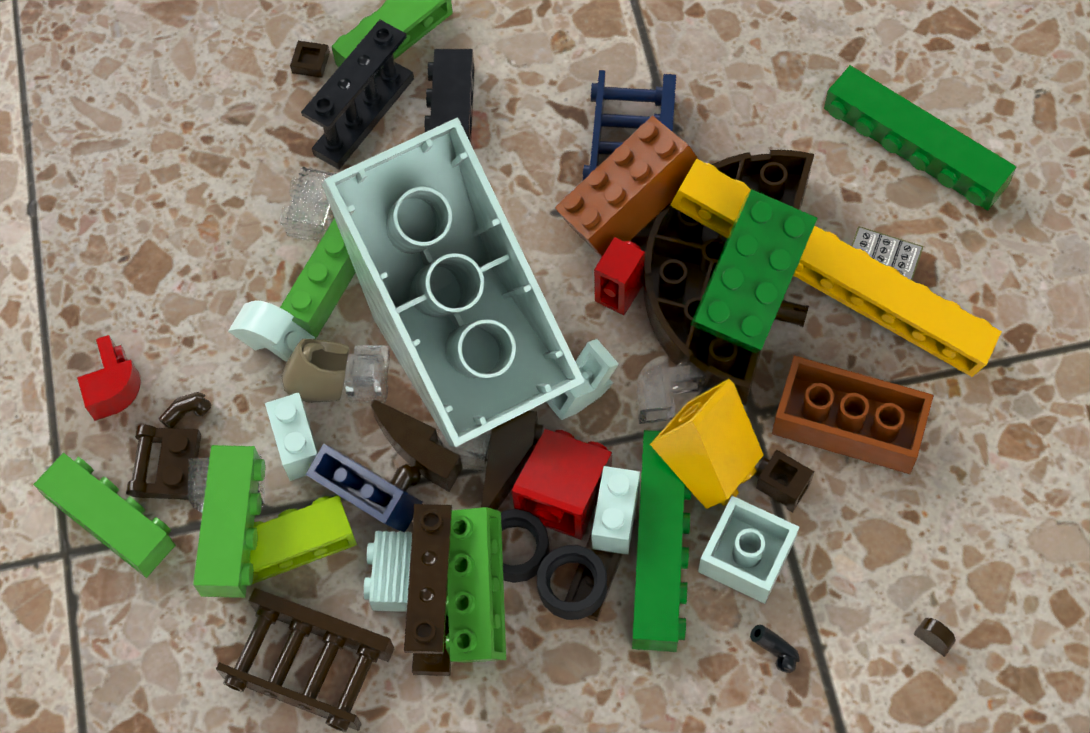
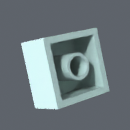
[698,496,799,604]

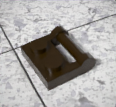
[126,425,201,500]

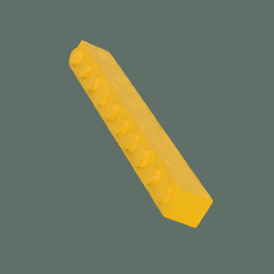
[670,159,1002,377]

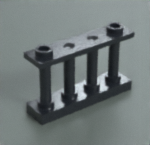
[301,19,414,170]

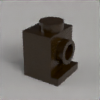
[754,450,815,513]

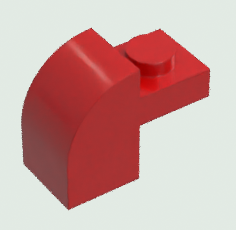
[77,335,141,421]

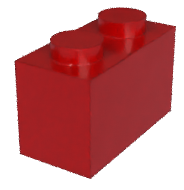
[594,237,645,315]

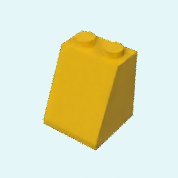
[650,379,764,509]

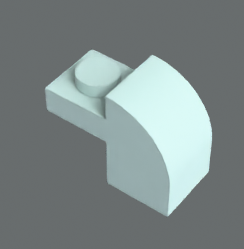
[228,301,315,362]
[546,339,619,420]

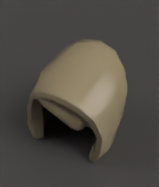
[281,339,350,403]

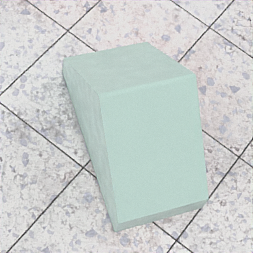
[322,117,585,447]

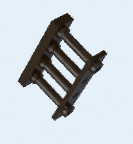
[404,504,452,676]
[216,588,394,732]

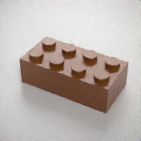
[555,115,698,257]
[772,355,934,474]

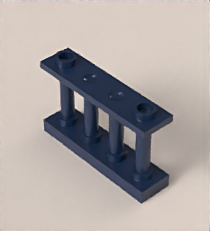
[583,70,676,180]

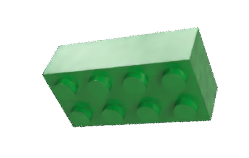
[691,189,818,353]

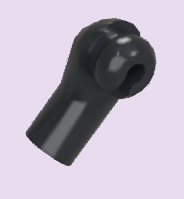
[750,625,800,673]

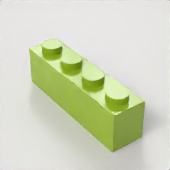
[249,495,357,584]

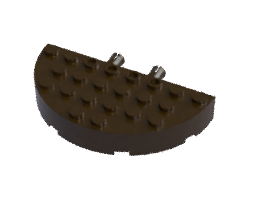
[643,150,814,406]

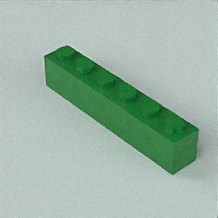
[824,65,1017,211]
[632,430,691,652]

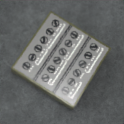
[851,226,924,280]

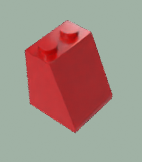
[512,429,612,540]

